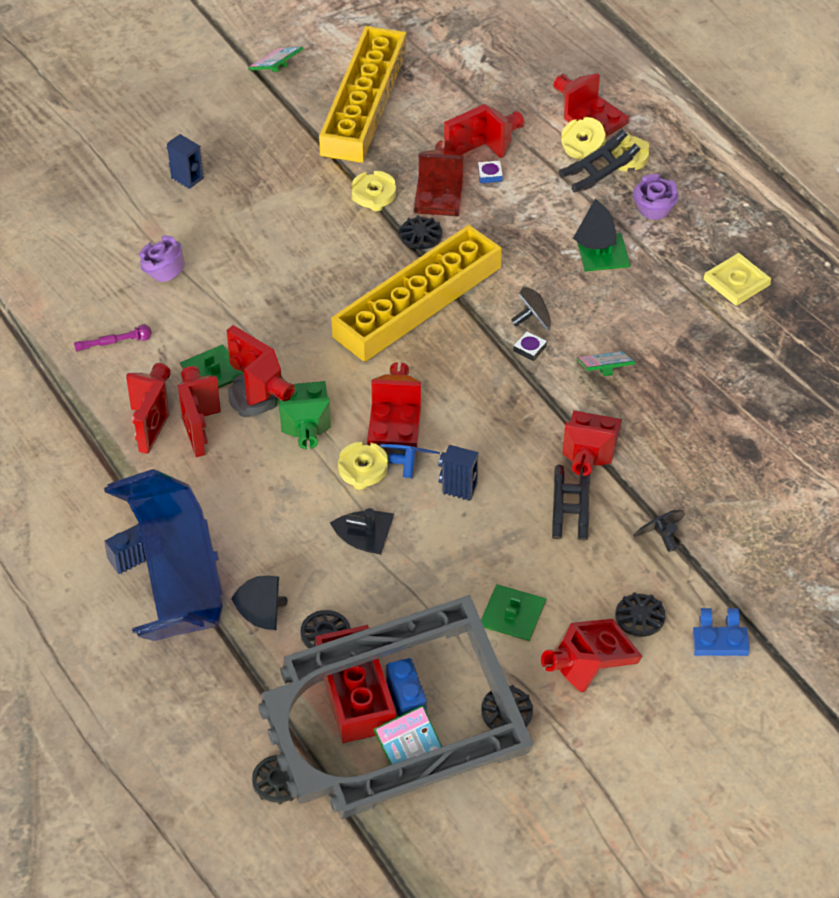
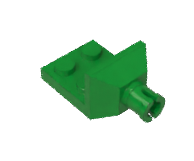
[278,381,331,449]

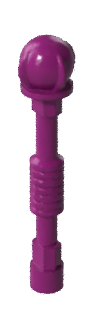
[74,324,152,352]

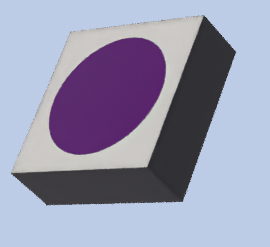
[513,332,547,361]

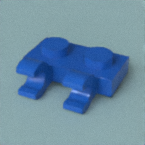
[692,608,749,656]

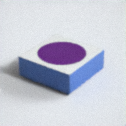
[478,161,503,183]

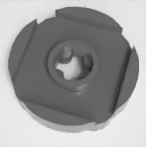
[228,373,277,417]

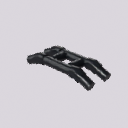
[559,129,641,192]
[552,464,590,541]

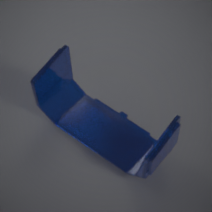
[104,469,223,641]

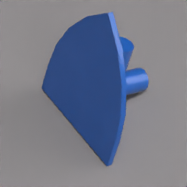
[379,444,440,478]

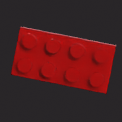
[315,625,396,744]

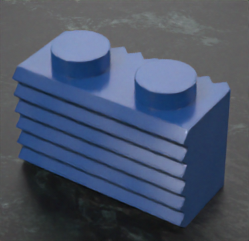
[386,658,427,717]

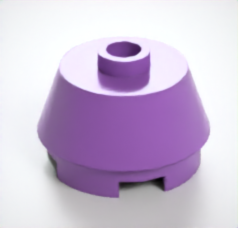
[633,174,679,220]
[139,236,185,282]

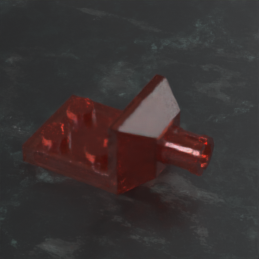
[414,140,464,217]

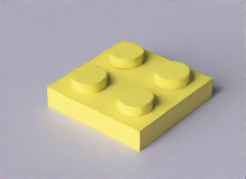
[704,253,771,306]

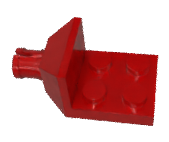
[553,73,629,137]
[444,104,525,160]
[226,325,295,406]
[367,362,421,447]
[126,363,171,454]
[177,366,221,457]
[562,410,622,476]
[541,618,643,692]

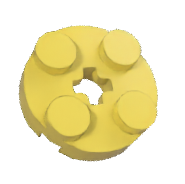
[561,117,606,159]
[607,132,649,171]
[352,171,396,211]
[338,442,388,490]

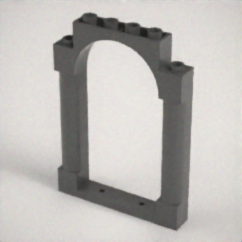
[258,595,533,820]

